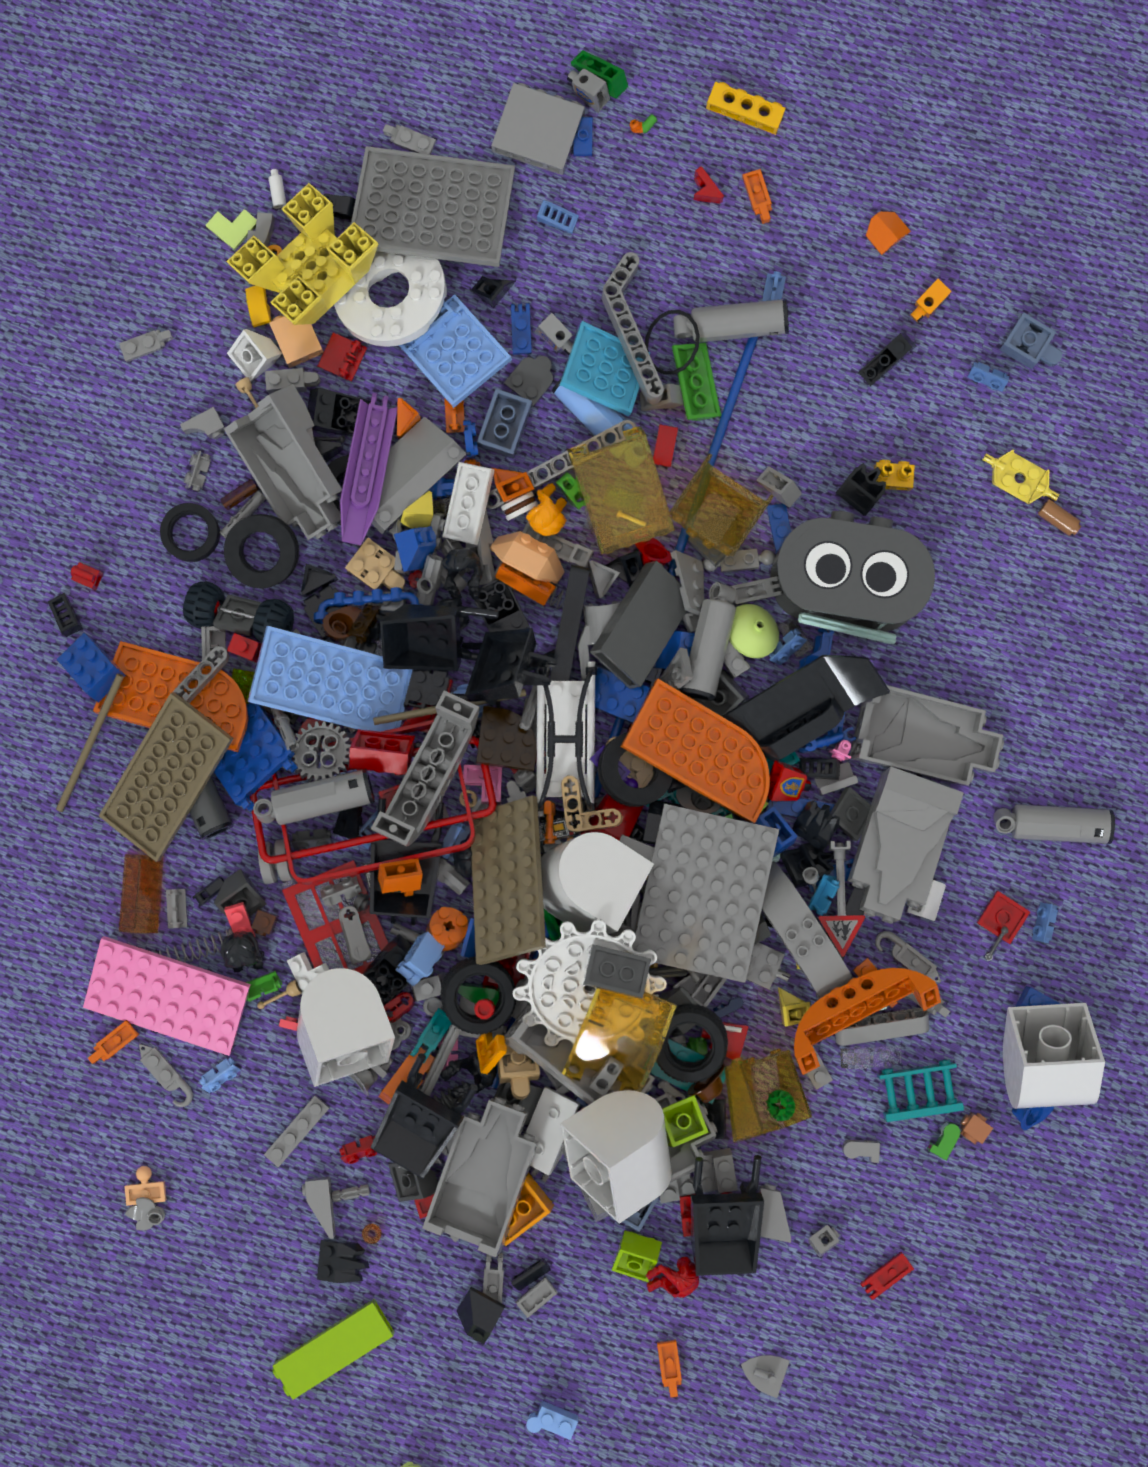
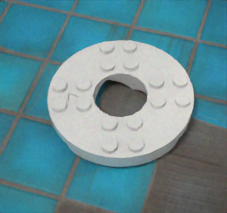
[334,251,447,347]

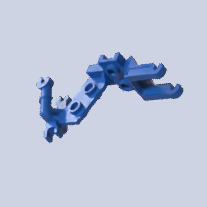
[796,628,856,753]

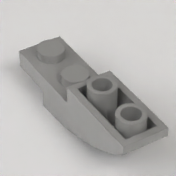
[466,510,496,585]

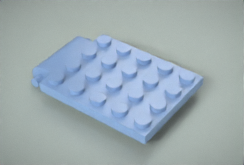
[398,294,512,408]

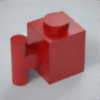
[71,562,104,591]

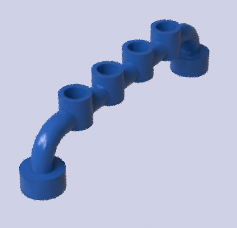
[314,587,422,624]

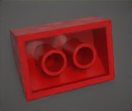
[349,729,415,775]

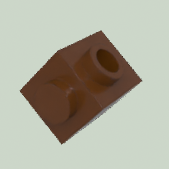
[251,909,279,937]

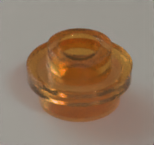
[362,1224,382,1244]

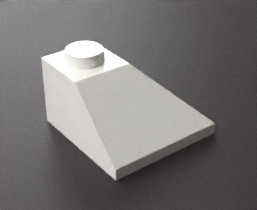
[227,329,282,382]

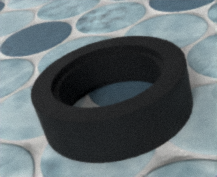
[160,503,220,562]

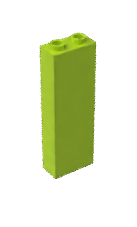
[272,1299,395,1400]

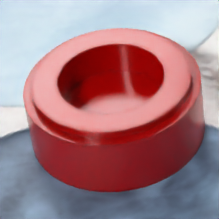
[474,999,495,1019]

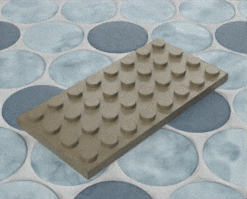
[99,692,234,862]
[470,795,546,965]

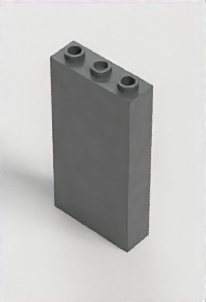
[590,561,687,689]

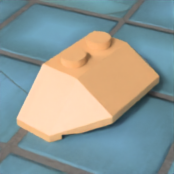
[490,531,565,584]

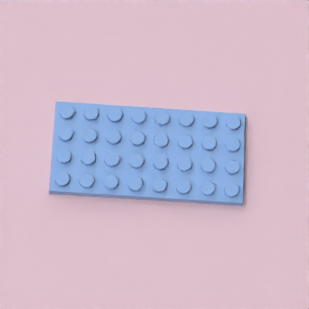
[248,626,412,732]

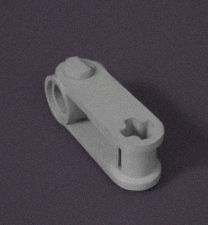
[338,906,371,965]

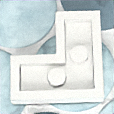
[287,952,329,994]

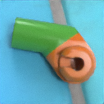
[629,114,657,133]

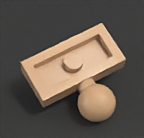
[125,1166,167,1206]

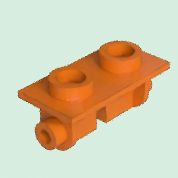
[444,398,465,433]

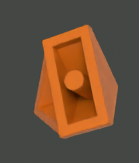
[397,398,421,439]
[492,468,534,502]

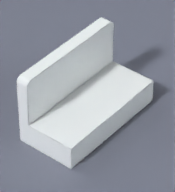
[907,880,946,921]

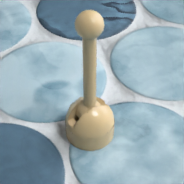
[235,377,258,408]
[257,980,302,1009]

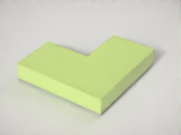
[206,209,257,251]

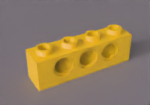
[706,82,786,135]

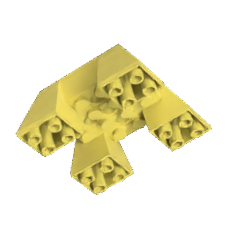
[226,183,379,325]

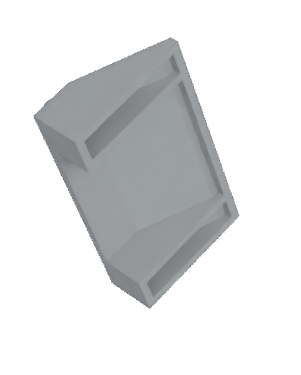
[371,417,467,534]

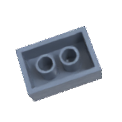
[477,389,532,459]

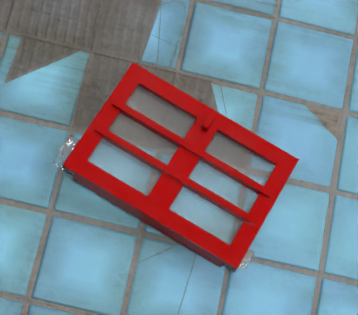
[280,860,388,974]

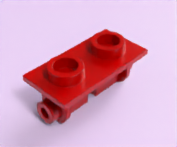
[339,1135,377,1164]

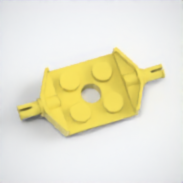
[982,450,1060,504]

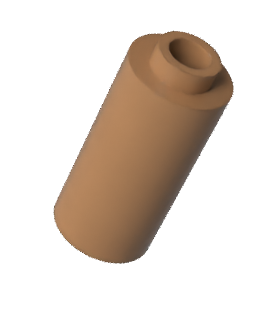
[1038,499,1081,536]

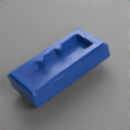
[573,117,593,156]

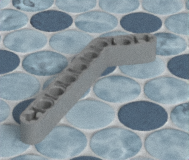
[601,252,664,405]

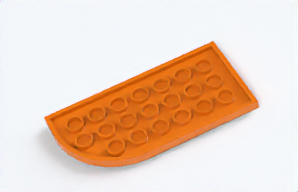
[93,641,248,752]
[620,679,770,824]

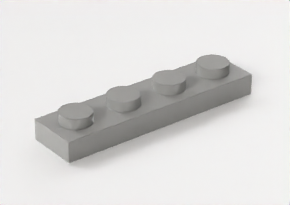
[264,1095,330,1167]

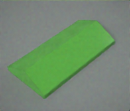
[672,343,721,421]

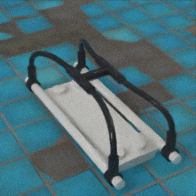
[535,661,597,817]

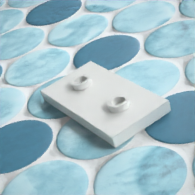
[442,462,494,545]
[526,1086,580,1175]

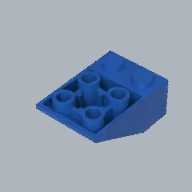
[755,807,798,858]

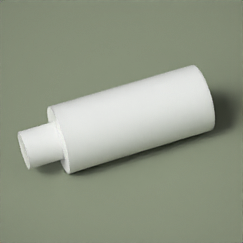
[268,169,286,209]

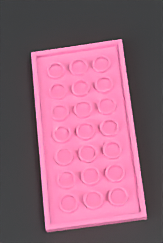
[83,936,251,1056]

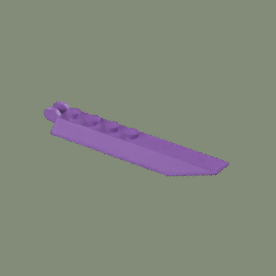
[340,393,397,545]

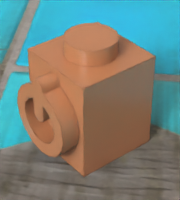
[960,1112,993,1145]

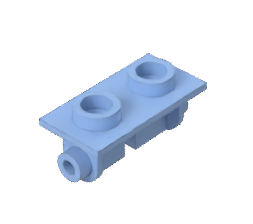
[199,1057,241,1093]

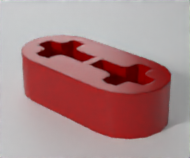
[384,992,414,1023]

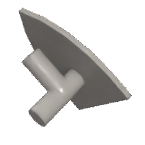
[741,1355,790,1398]

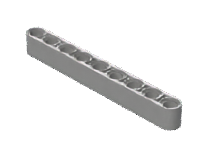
[486,420,638,509]

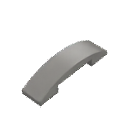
[522,522,594,567]

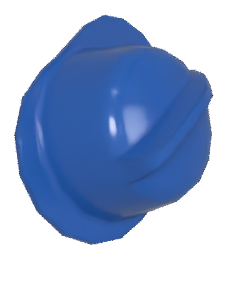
[1012,1106,1054,1130]

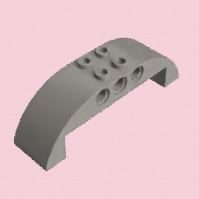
[371,691,480,847]
[762,862,853,1000]

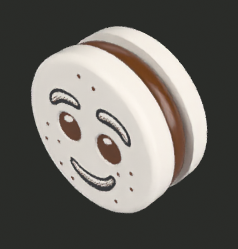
[501,491,539,521]

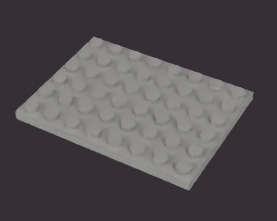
[351,146,515,267]
[632,804,779,983]

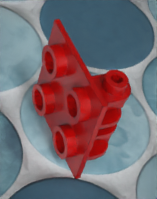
[317,332,367,382]

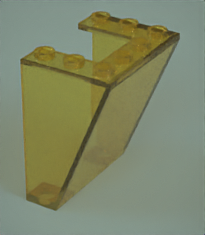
[567,426,675,555]
[562,988,677,1092]

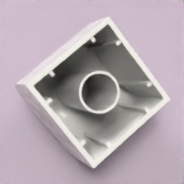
[541,832,654,934]
[297,968,395,1087]
[1003,1003,1105,1109]
[560,1090,672,1224]

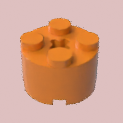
[426,907,468,951]

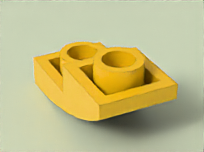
[245,286,271,327]

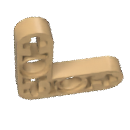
[561,776,623,832]

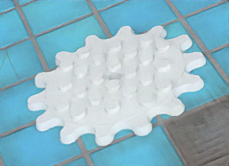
[513,919,667,1056]

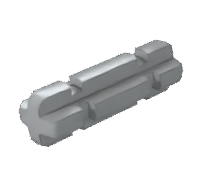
[331,1184,370,1202]

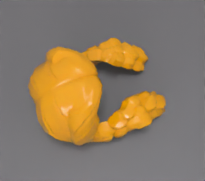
[526,483,567,536]

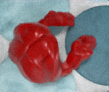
[646,1256,699,1298]

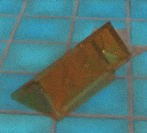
[119,854,164,933]

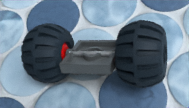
[183,582,294,643]

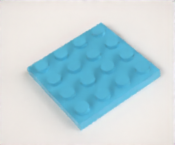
[559,321,650,417]

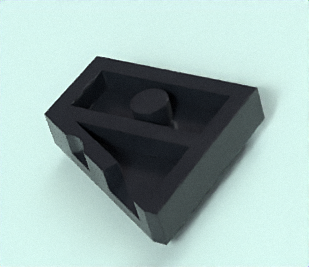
[333,806,363,839]

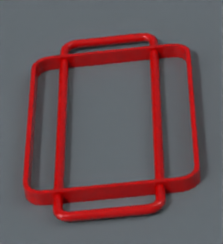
[250,720,497,885]

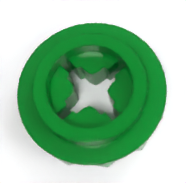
[766,1090,795,1121]

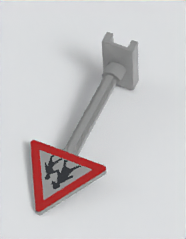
[818,841,865,957]

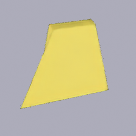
[401,491,433,529]
[778,987,811,1026]

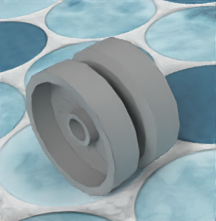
[258,838,293,885]

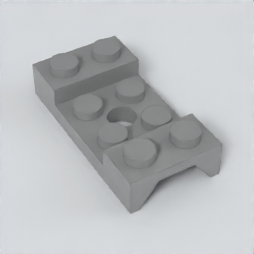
[660,1148,738,1203]

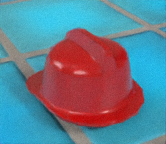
[634,534,672,566]

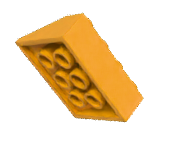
[504,1172,554,1246]

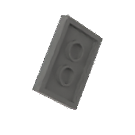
[583,944,651,999]

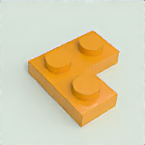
[476,1032,507,1074]

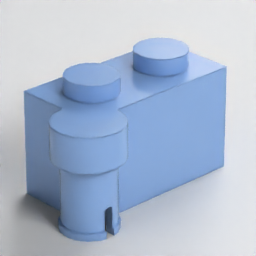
[396,931,445,986]
[526,1401,578,1440]

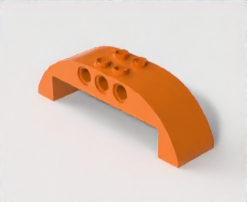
[794,968,941,1075]

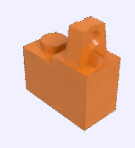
[378,858,423,897]

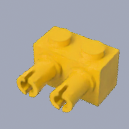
[874,460,915,491]

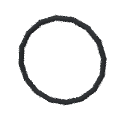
[645,310,700,375]

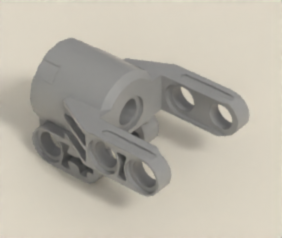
[578,600,621,681]

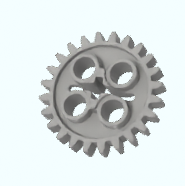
[291,721,351,782]

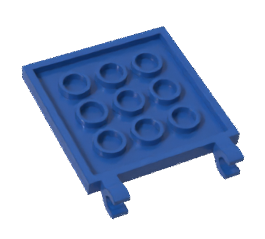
[214,703,298,812]

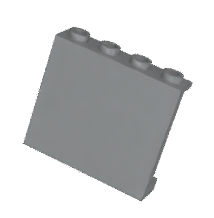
[491,83,585,175]

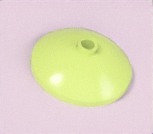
[729,604,779,658]

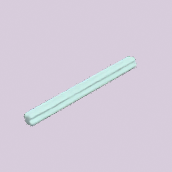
[798,612,897,644]

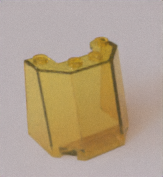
[669,453,774,557]
[724,1048,812,1143]

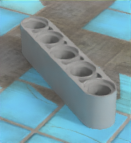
[835,1008,929,1046]

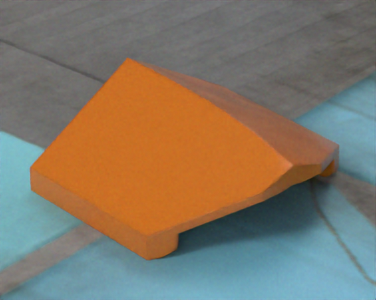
[866,211,911,255]

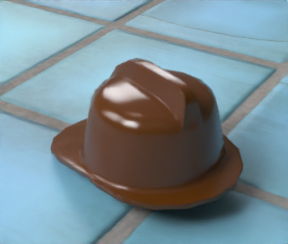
[323,606,362,641]
[687,1063,725,1103]

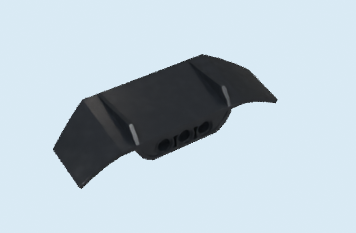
[723,655,890,761]

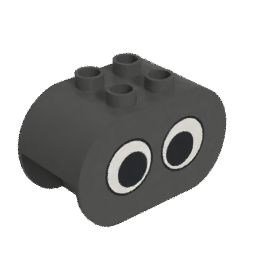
[770,511,935,632]

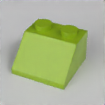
[662,1095,708,1147]
[611,1230,662,1282]

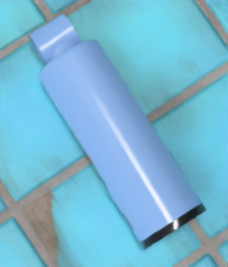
[552,379,648,468]

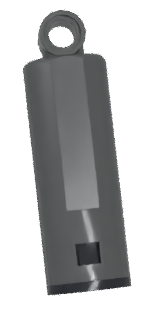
[189,776,234,840]

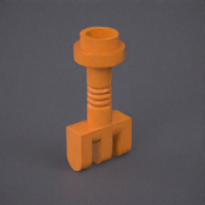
[542,800,557,844]

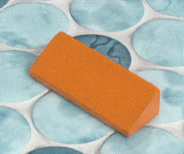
[495,562,556,606]

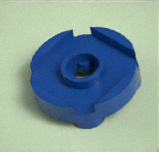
[463,420,478,459]

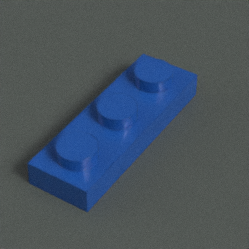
[766,503,791,553]

